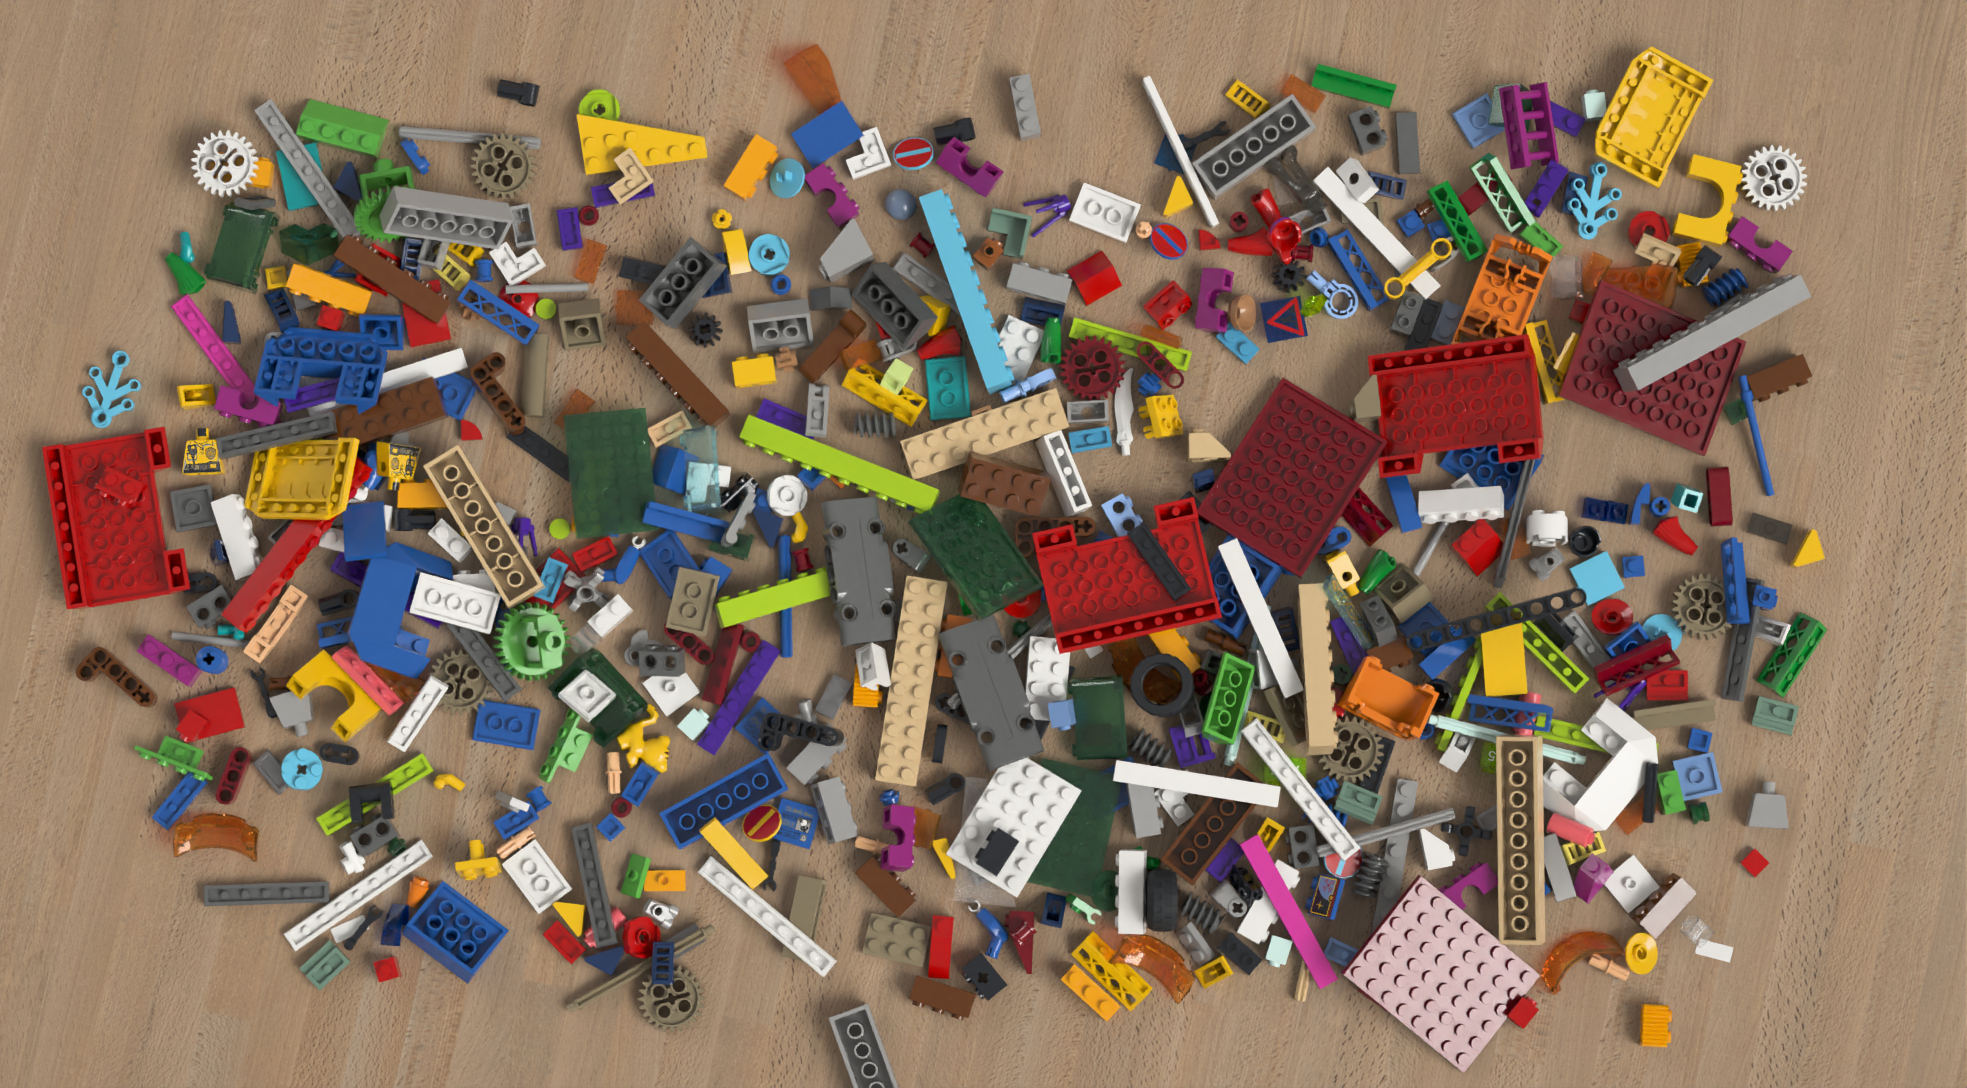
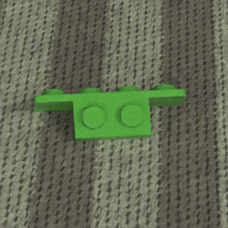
[539,707,593,783]
[134,736,213,782]

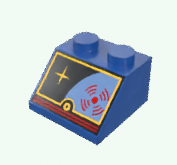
[1305,873,1345,920]

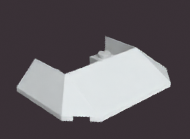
[1543,698,1658,831]

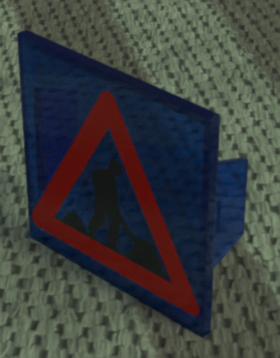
[1260,296,1308,343]

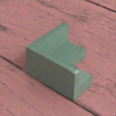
[988,208,1032,260]

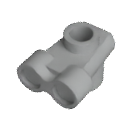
[1528,548,1565,581]
[795,698,818,732]
[643,899,679,929]

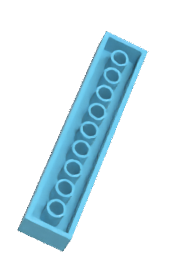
[919,189,1015,395]

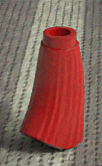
[1250,188,1281,228]
[1228,227,1273,256]
[916,325,962,360]
[1652,516,1698,556]

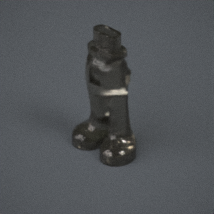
[1264,145,1327,215]

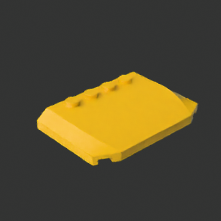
[1595,46,1713,188]
[244,438,359,520]

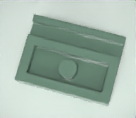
[1751,696,1799,736]
[1333,781,1383,825]
[299,940,351,991]

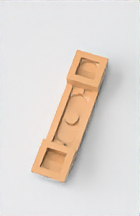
[243,585,308,663]

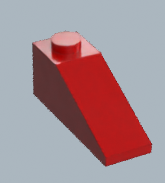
[928,915,954,979]

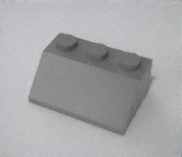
[747,298,814,353]

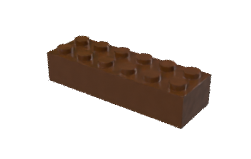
[626,320,730,431]
[322,376,449,448]
[1159,762,1264,886]

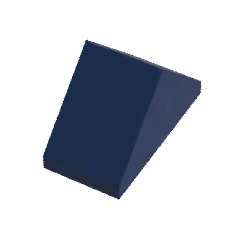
[333,161,363,203]
[752,509,784,549]
[1040,892,1067,928]
[584,945,625,975]

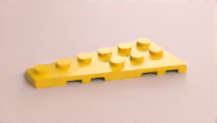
[577,113,708,175]

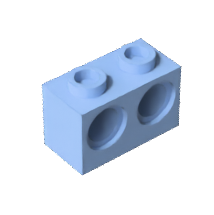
[1101,493,1143,537]

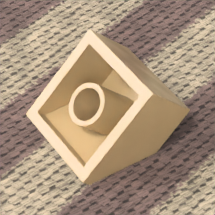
[1187,429,1231,462]

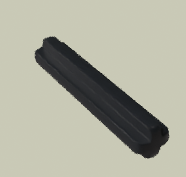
[1642,762,1659,823]

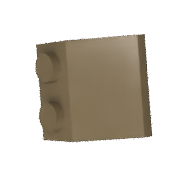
[559,298,606,351]
[1348,375,1381,422]
[1373,563,1434,624]

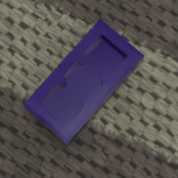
[557,207,583,251]
[1205,838,1244,883]

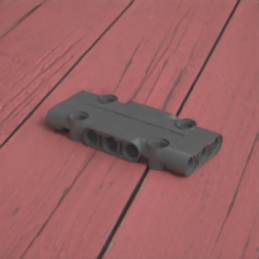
[821,497,897,646]
[938,615,1044,771]

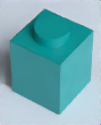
[1670,483,1703,513]

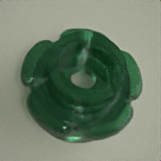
[1012,620,1031,638]
[387,838,407,857]

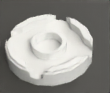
[767,475,807,516]

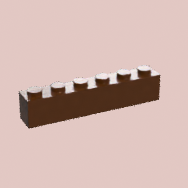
[332,234,451,324]

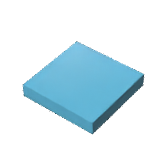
[1569,551,1625,606]

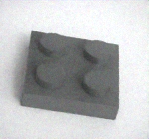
[170,484,218,533]

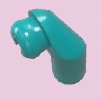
[179,232,195,263]
[218,624,245,640]

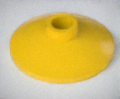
[1625,933,1658,974]

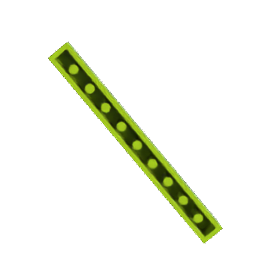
[739,414,940,516]

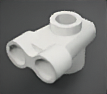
[339,841,365,875]

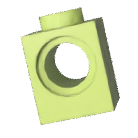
[880,358,914,395]

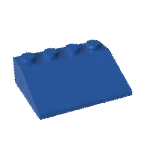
[1439,445,1545,511]
[1209,535,1283,640]
[402,881,509,984]

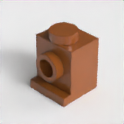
[972,238,1004,271]

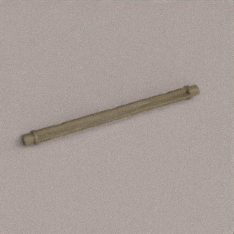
[567,924,716,1013]

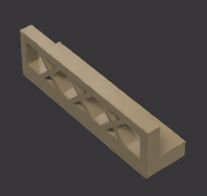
[1630,699,1716,730]

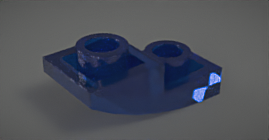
[1581,497,1628,525]
[381,904,409,946]

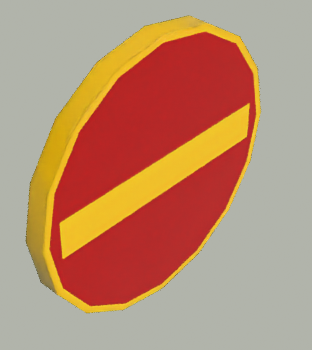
[742,805,782,842]

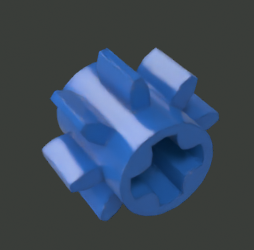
[1137,372,1162,397]
[1314,776,1339,801]

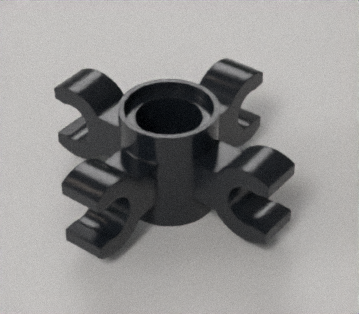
[1441,806,1493,857]

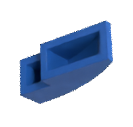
[1385,475,1422,534]
[1417,627,1476,680]

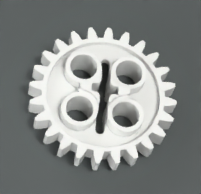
[191,130,259,197]
[1741,145,1807,212]

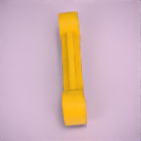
[1383,238,1452,299]

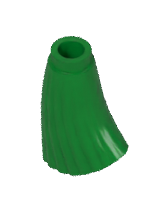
[165,252,207,295]
[1040,318,1061,364]
[1358,549,1396,595]

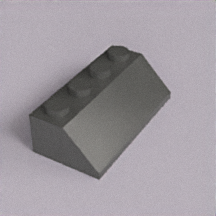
[639,237,727,329]
[851,262,938,350]

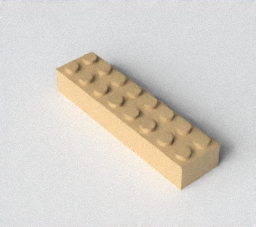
[900,388,1069,480]
[423,445,546,609]
[1296,583,1338,755]

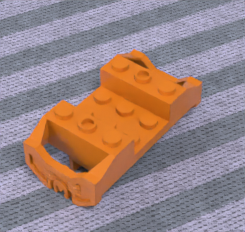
[1451,234,1553,344]

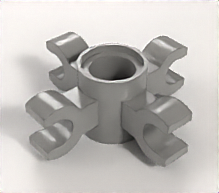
[564,567,609,612]

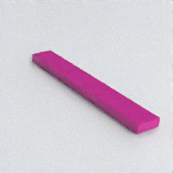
[171,294,282,428]
[1239,834,1338,989]

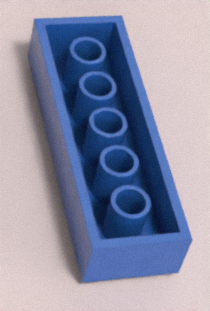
[659,753,789,850]

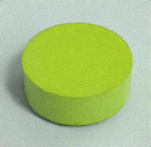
[536,299,557,320]
[549,519,571,540]

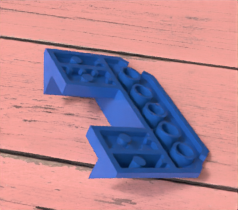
[254,327,388,415]
[348,542,454,679]

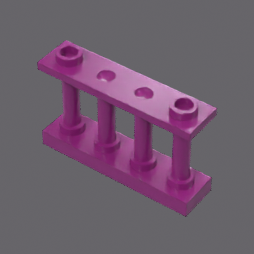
[1499,82,1559,170]

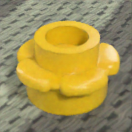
[712,209,732,229]

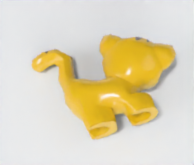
[616,704,670,773]

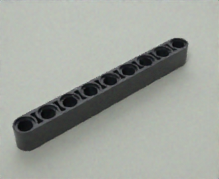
[1407,587,1587,651]

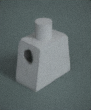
[1249,649,1299,689]
[269,691,314,738]
[1745,782,1789,829]

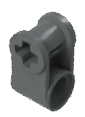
[892,539,932,574]

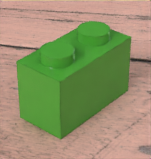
[1657,770,1686,815]

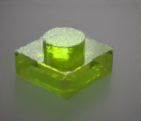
[1300,294,1327,317]

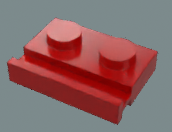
[1646,670,1688,701]

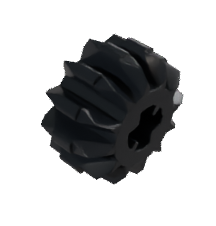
[1271,260,1306,293]
[688,313,723,348]

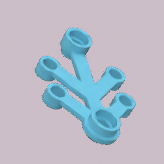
[1567,162,1622,240]
[82,351,141,428]

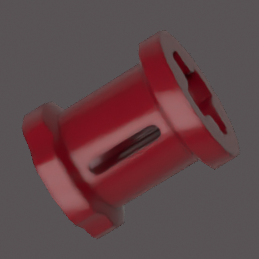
[1229,211,1249,233]
[909,232,936,259]
[1291,244,1314,263]
[791,548,814,572]
[1192,670,1213,696]
[1009,919,1037,946]

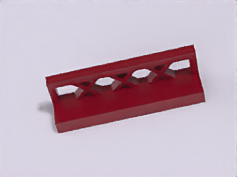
[1342,487,1393,547]
[702,624,745,706]
[1593,635,1680,697]

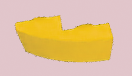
[722,229,751,275]

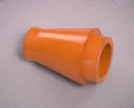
[406,876,430,908]

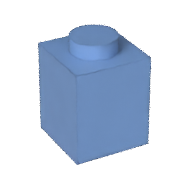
[1048,699,1076,731]

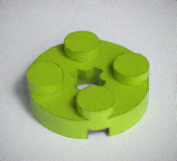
[579,89,620,121]

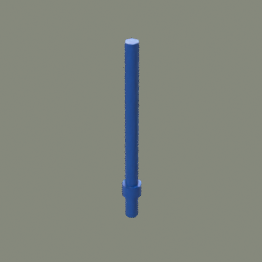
[1738,375,1775,496]

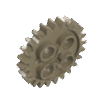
[470,133,538,200]
[1670,573,1732,641]
[428,649,494,716]
[1319,716,1384,784]
[638,966,706,1033]

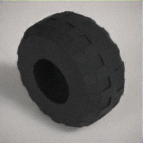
[1146,869,1178,932]

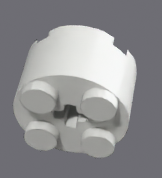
[1526,510,1568,547]

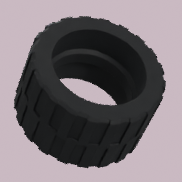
[1130,653,1195,718]

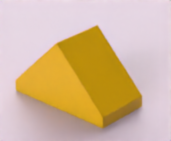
[1163,176,1193,218]
[920,295,951,337]
[177,384,216,410]
[1790,529,1825,568]
[1256,817,1285,853]
[552,902,586,937]
[1194,955,1233,989]

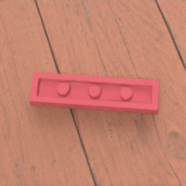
[332,645,404,715]

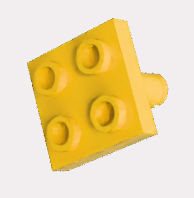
[1138,395,1184,439]
[455,840,503,880]

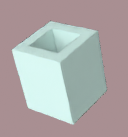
[1581,90,1607,122]
[677,708,710,741]
[1264,935,1292,968]

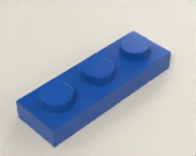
[152,772,208,831]

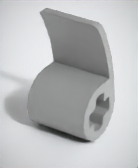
[1431,236,1460,272]

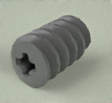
[854,411,896,438]
[1126,728,1172,768]
[1351,851,1388,897]
[1180,891,1226,934]

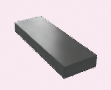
[1395,112,1420,175]

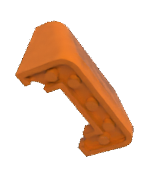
[1338,656,1439,741]

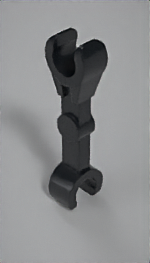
[1182,121,1230,151]
[251,667,278,718]
[763,839,781,892]
[344,905,383,951]

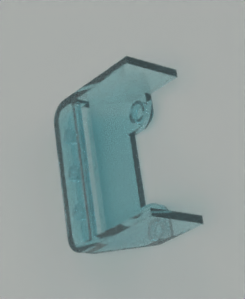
[679,425,724,514]

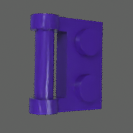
[1169,719,1216,769]

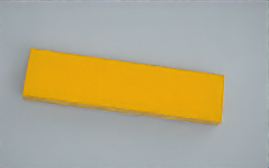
[699,817,768,890]

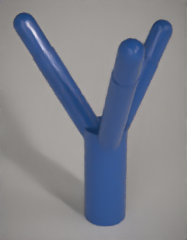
[324,259,356,277]

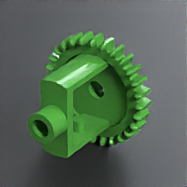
[354,159,420,243]
[493,602,570,681]

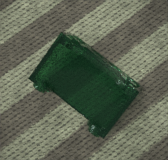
[204,202,280,295]
[548,648,648,749]
[1068,674,1127,761]

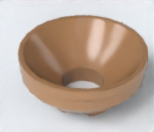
[1227,294,1257,332]

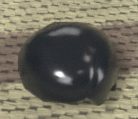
[1568,526,1601,557]
[1427,679,1454,712]

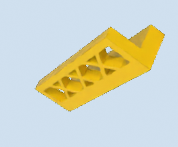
[1523,320,1566,405]
[841,359,928,427]
[1071,931,1153,1012]

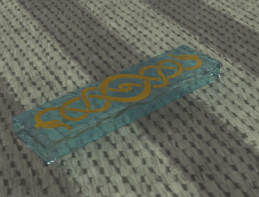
[1323,574,1374,651]

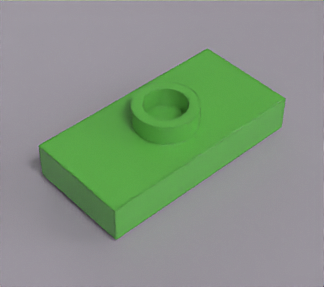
[1519,222,1563,259]
[621,853,651,899]

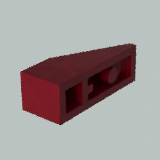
[1005,911,1035,974]

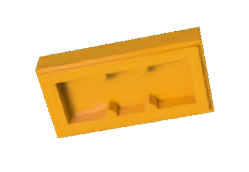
[644,870,686,891]

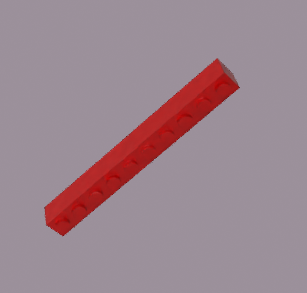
[221,456,373,633]

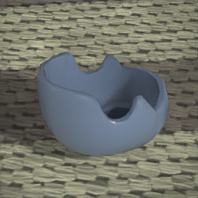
[885,189,917,220]

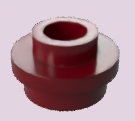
[579,205,599,226]
[740,631,761,652]
[611,797,632,818]

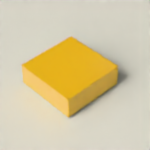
[265,266,288,290]

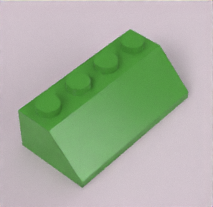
[296,99,389,159]
[1202,652,1256,745]

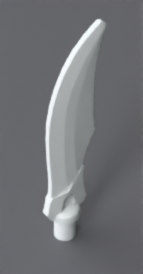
[1114,368,1134,456]

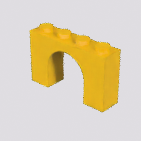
[1671,154,1743,248]
[286,650,382,743]

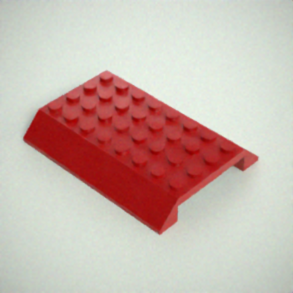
[1368,334,1544,478]
[42,426,190,610]
[1032,497,1222,654]

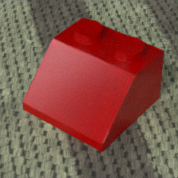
[1449,519,1503,577]

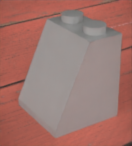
[818,219,874,283]

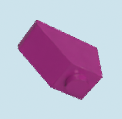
[1574,853,1614,904]

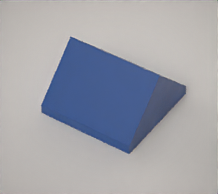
[359,314,404,350]
[648,445,700,496]
[1603,621,1651,659]

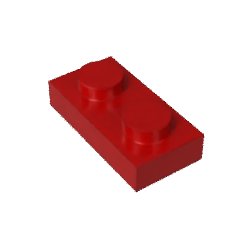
[572,536,618,573]
[542,920,586,964]

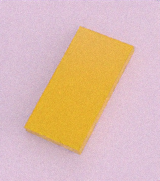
[1480,611,1528,697]

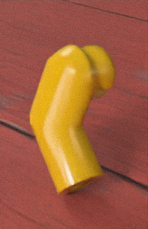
[791,512,808,543]
[433,774,465,792]

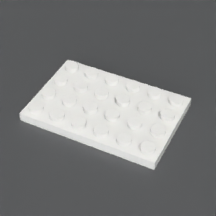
[946,758,1081,897]

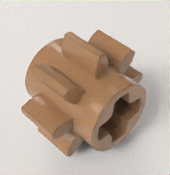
[458,296,486,321]
[775,346,798,373]

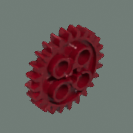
[1059,335,1126,401]

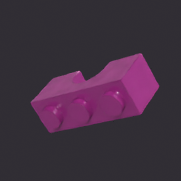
[936,137,1004,198]
[804,163,860,229]
[1727,216,1793,274]
[1195,268,1234,333]
[214,385,283,428]
[137,634,203,687]
[881,804,916,872]
[1438,861,1498,909]

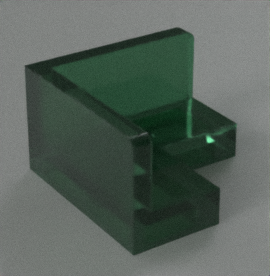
[279,223,339,266]
[709,530,756,562]

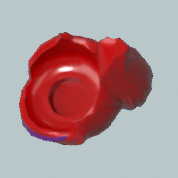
[1267,216,1302,265]

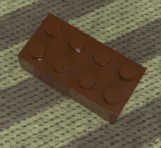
[958,451,1051,517]

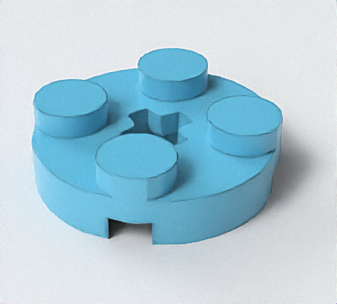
[749,234,790,276]
[281,748,323,791]

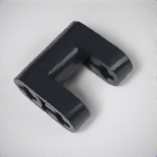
[349,781,395,824]

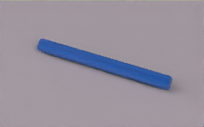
[778,535,793,658]

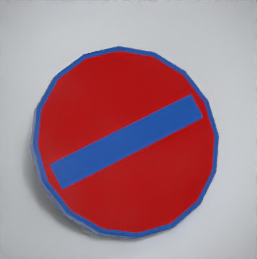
[1149,223,1188,260]

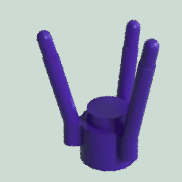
[1023,194,1071,237]
[511,518,538,557]
[1594,674,1647,712]

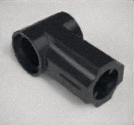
[497,79,540,107]
[933,118,976,146]
[1682,244,1722,287]
[395,509,436,531]
[318,589,359,616]
[925,773,966,806]

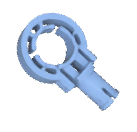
[1306,269,1358,319]
[999,368,1056,404]

